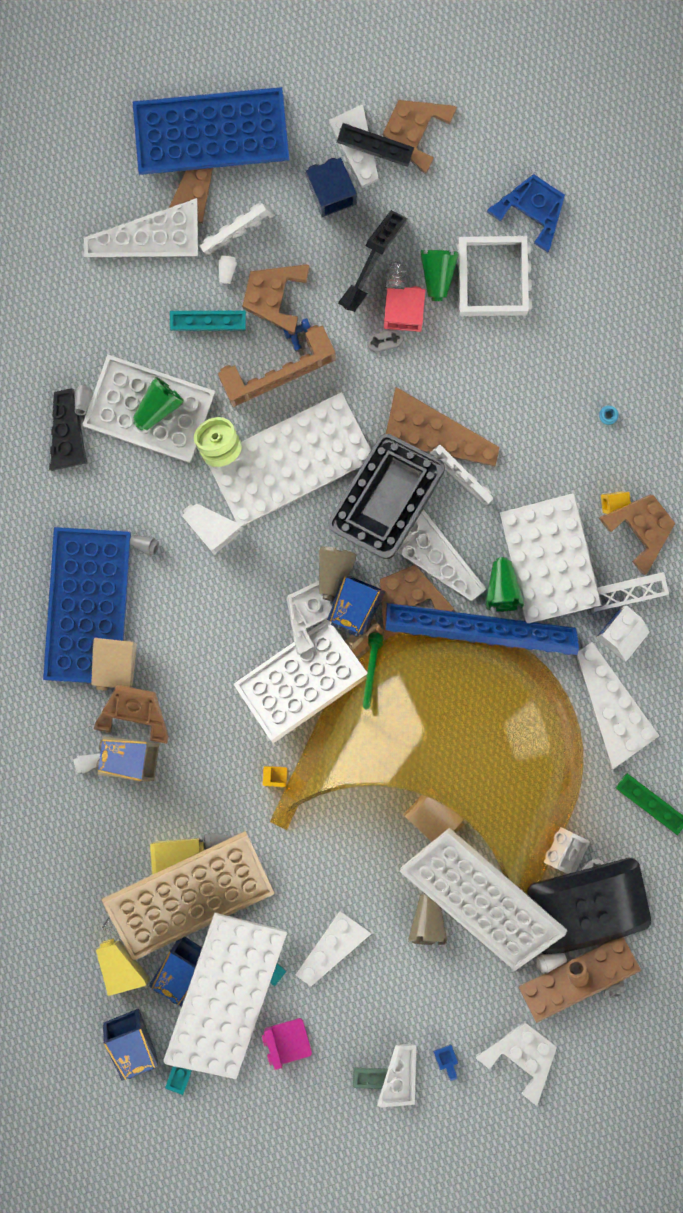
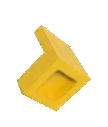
[601,491,631,514]
[262,766,287,787]

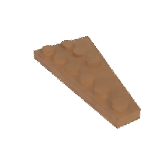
[386,387,499,467]

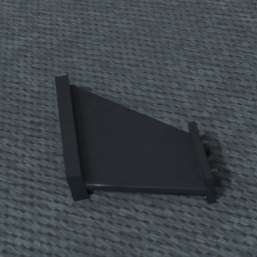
[338,210,408,312]

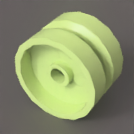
[194,417,242,467]

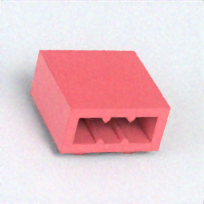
[384,285,425,332]

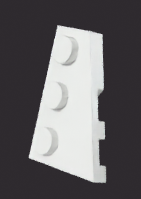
[377,1044,416,1107]

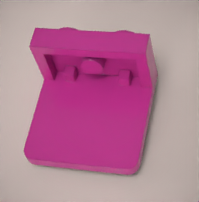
[261,1018,312,1070]

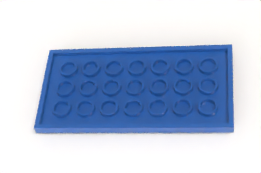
[132,87,290,175]
[43,527,131,683]

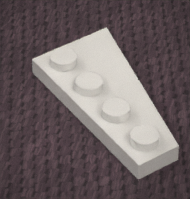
[329,104,379,188]
[295,911,372,986]

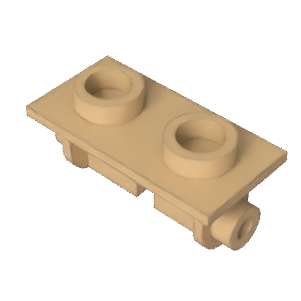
[345,619,384,657]

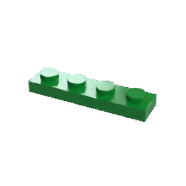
[615,773,683,836]

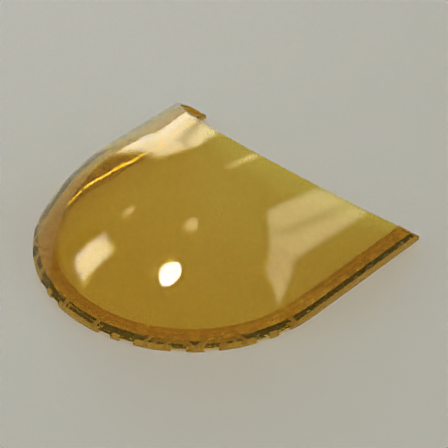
[270,632,584,895]

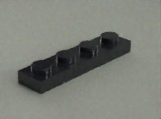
[336,123,414,167]

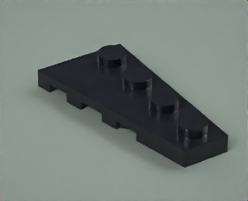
[49,388,87,471]

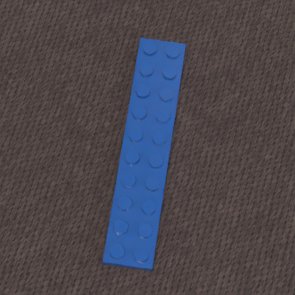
[385,603,579,655]

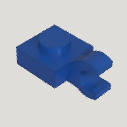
[433,1044,458,1081]

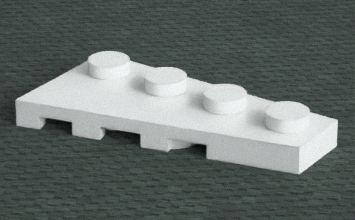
[200,203,275,255]
[430,445,493,505]

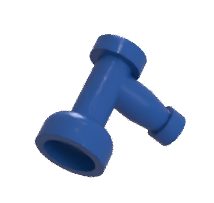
[283,318,310,351]

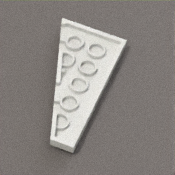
[84,198,198,257]
[396,510,486,601]
[576,642,659,769]

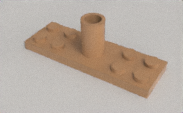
[518,937,641,1023]

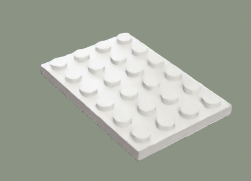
[82,355,216,464]
[500,493,602,623]
[234,619,368,743]

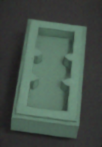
[353,1067,388,1089]

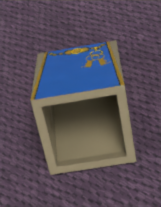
[96,736,160,781]

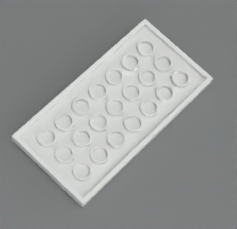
[208,392,371,527]
[400,828,567,971]
[163,913,287,1079]

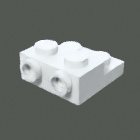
[544,827,590,874]

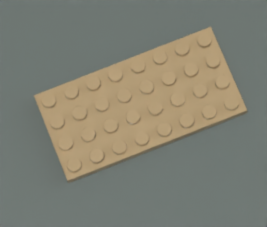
[101,831,275,961]

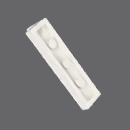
[593,572,669,612]

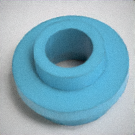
[599,406,619,425]

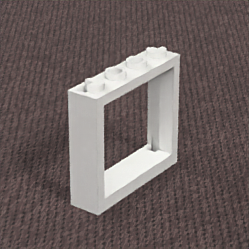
[458,236,532,316]

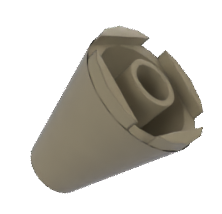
[319,546,357,601]
[408,893,447,945]

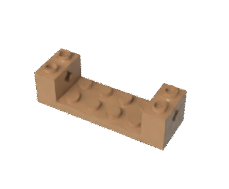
[218,325,336,408]

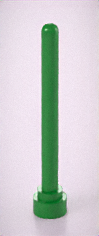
[363,632,384,710]

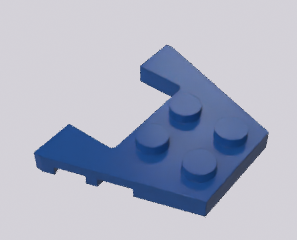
[487,174,565,253]

